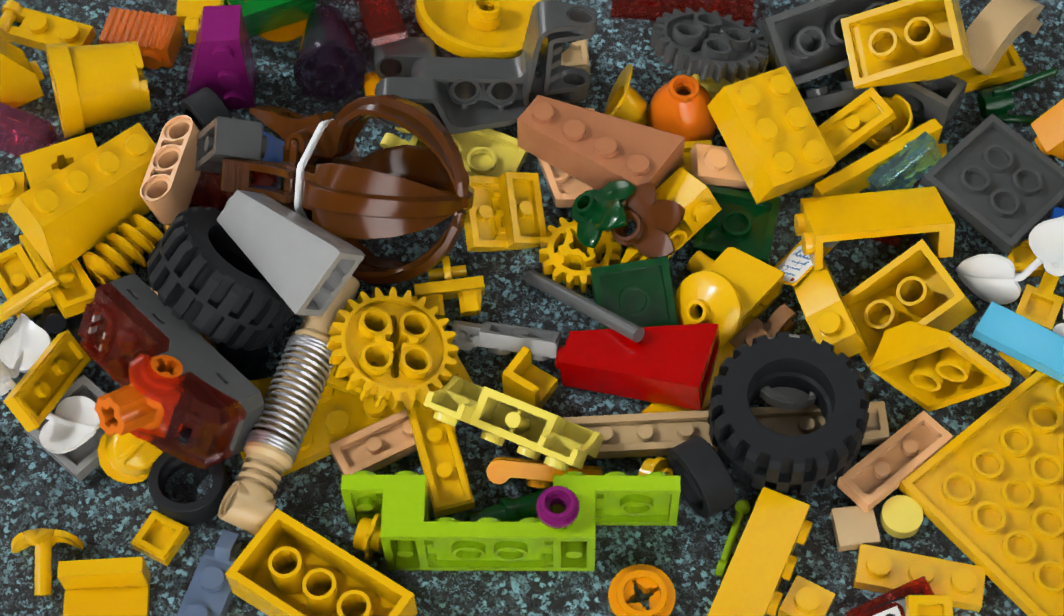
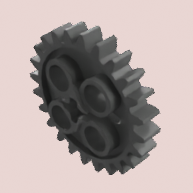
[650,7,769,84]

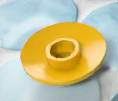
[674,271,742,347]

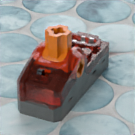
[78,273,265,470]

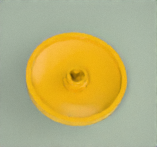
[415,0,542,59]

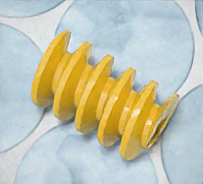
[82,214,164,293]

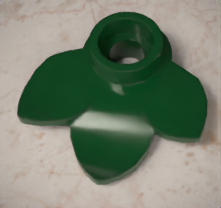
[571,180,636,248]

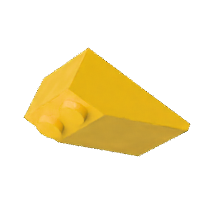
[840,0,973,89]
[843,239,977,368]
[870,321,1012,412]

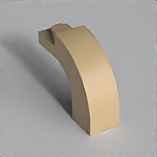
[966,0,1045,76]

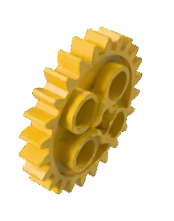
[327,287,459,410]

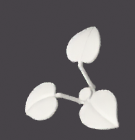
[956,216,1064,337]
[0,313,100,454]

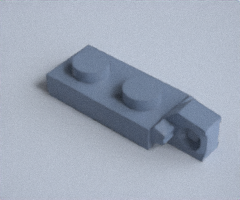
[176,529,243,616]

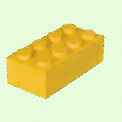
[225,508,418,616]

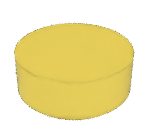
[880,495,923,539]

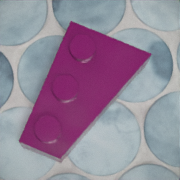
[184,5,257,110]

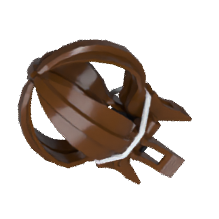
[221,94,474,284]

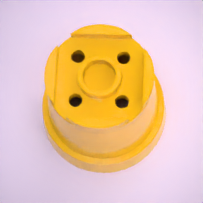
[45,41,151,138]

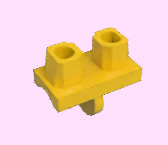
[414,256,485,320]

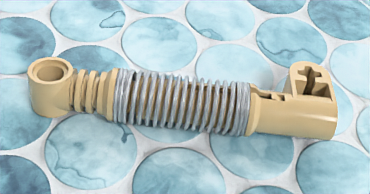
[218,275,360,536]

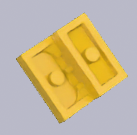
[464,171,547,252]

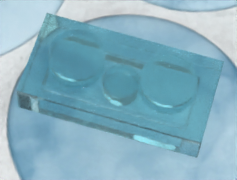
[867,131,942,192]

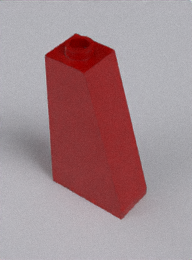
[555,323,720,411]

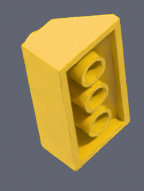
[7,122,156,274]

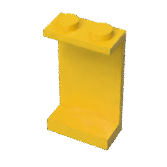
[794,186,955,270]
[57,557,151,616]

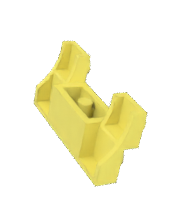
[423,375,605,472]

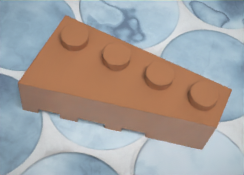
[517,95,685,205]

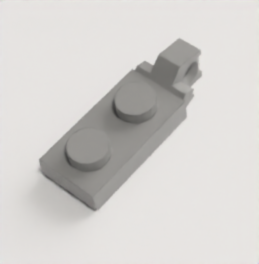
[451,320,562,361]

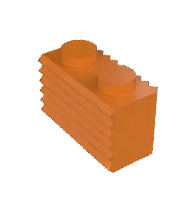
[98,6,184,70]

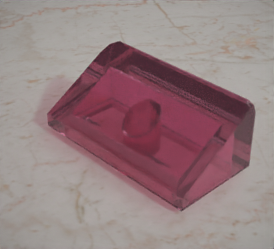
[0,102,57,158]

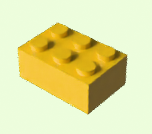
[707,66,836,204]

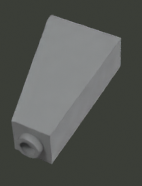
[216,190,366,316]

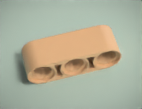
[140,115,201,224]

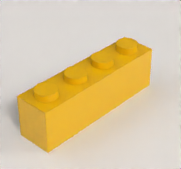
[707,487,813,616]

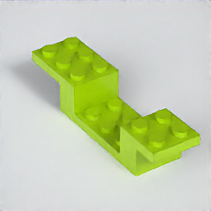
[341,471,681,571]

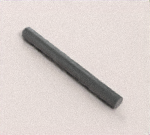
[525,270,645,342]

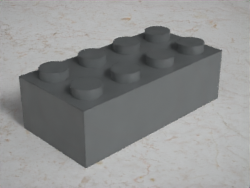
[757,0,900,85]

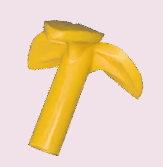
[11,528,84,596]

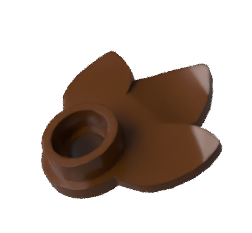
[611,182,685,258]

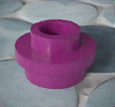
[536,486,579,528]

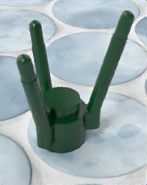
[977,68,1058,124]

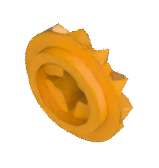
[608,564,676,616]

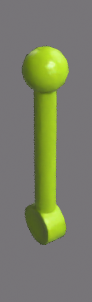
[714,499,751,577]

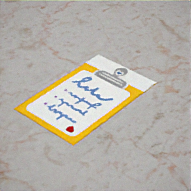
[774,241,840,287]

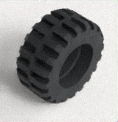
[147,206,295,351]
[708,332,870,495]

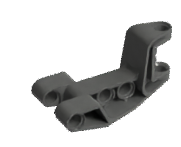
[374,0,598,135]

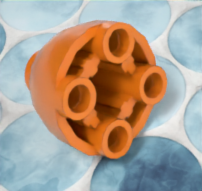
[646,75,717,142]

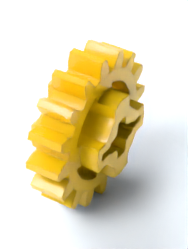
[539,217,621,293]

